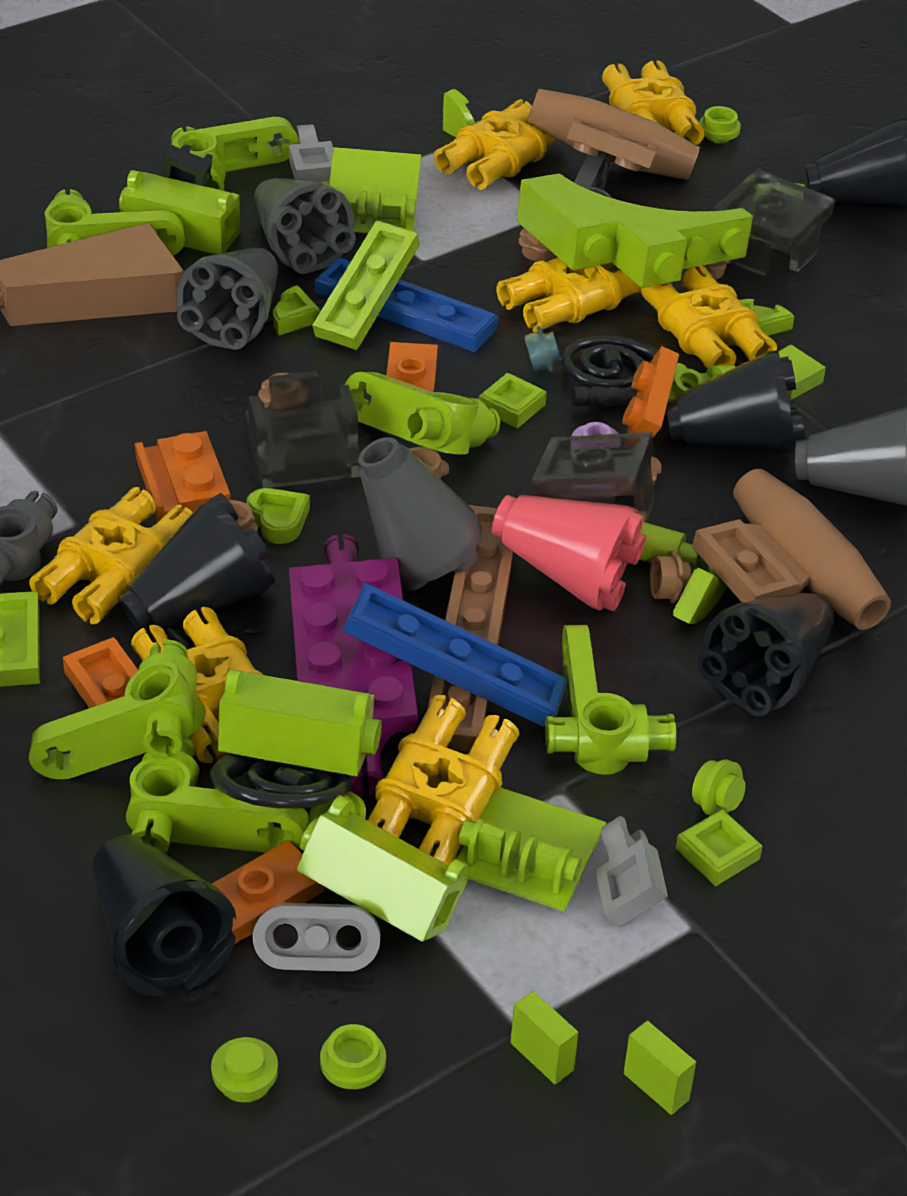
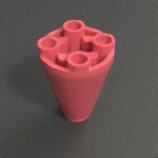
[492,495,647,612]

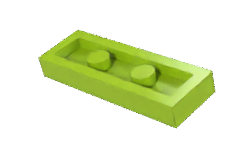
[312,220,420,350]

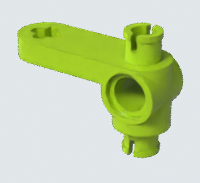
[171,117,299,191]
[45,189,185,256]
[343,372,500,454]
[545,625,676,775]
[29,640,206,779]
[126,737,309,853]

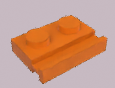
[135,431,231,523]

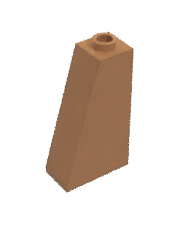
[0,223,184,326]

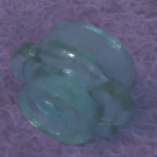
[524,326,561,372]

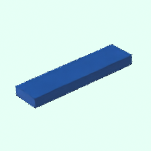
[315,258,498,353]
[342,582,568,727]

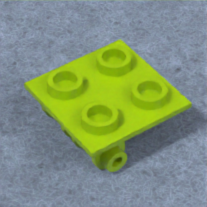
[329,147,421,234]
[457,788,607,912]

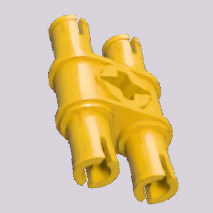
[602,61,705,145]
[433,99,559,190]
[496,257,641,332]
[641,266,777,369]
[29,487,193,624]
[131,607,263,764]
[367,695,520,866]

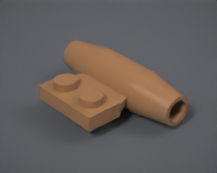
[527,89,700,180]
[692,469,891,630]

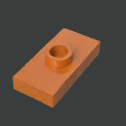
[386,342,438,392]
[212,840,325,944]

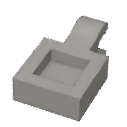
[289,124,333,182]
[595,815,668,927]

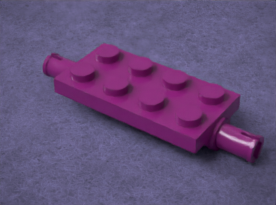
[289,534,418,796]

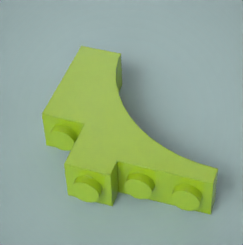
[517,173,753,288]

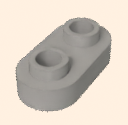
[253,903,381,971]

